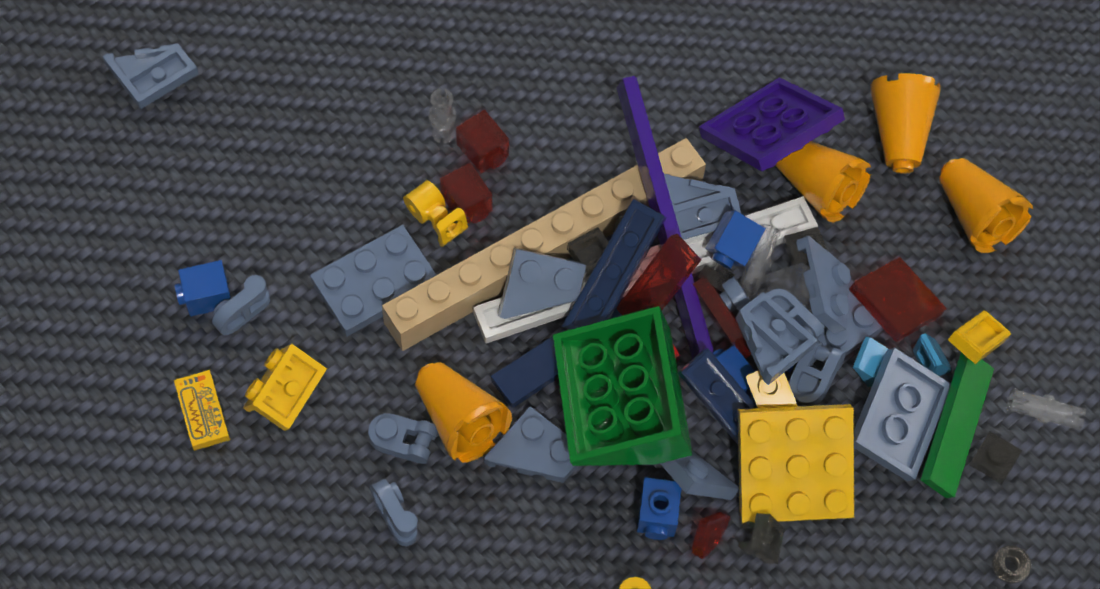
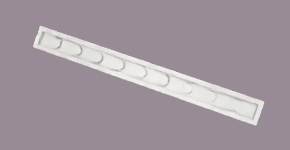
[473,196,818,344]

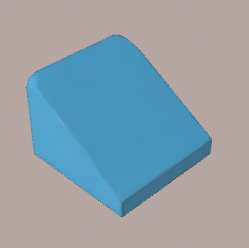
[913,333,952,376]
[853,337,889,387]

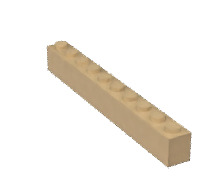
[382,138,706,351]

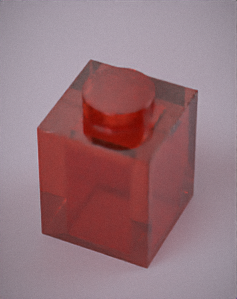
[456,109,509,174]
[440,162,492,224]

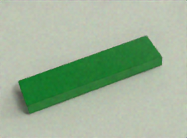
[920,352,994,498]

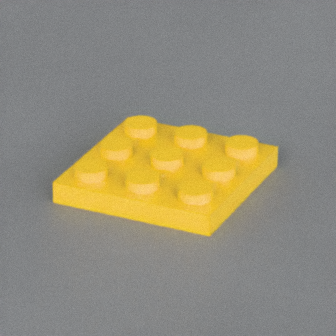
[738,404,854,523]

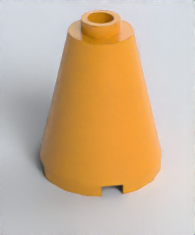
[870,73,941,174]
[775,141,871,223]
[939,158,1033,253]
[415,362,512,463]

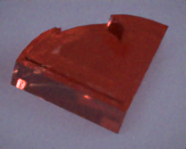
[691,511,730,559]

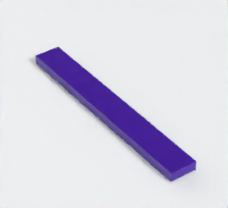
[616,76,714,359]

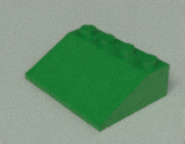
[553,306,693,466]

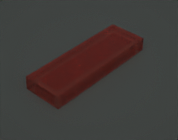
[616,234,701,316]

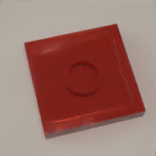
[849,257,947,342]
[693,277,751,358]

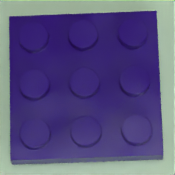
[699,77,845,171]

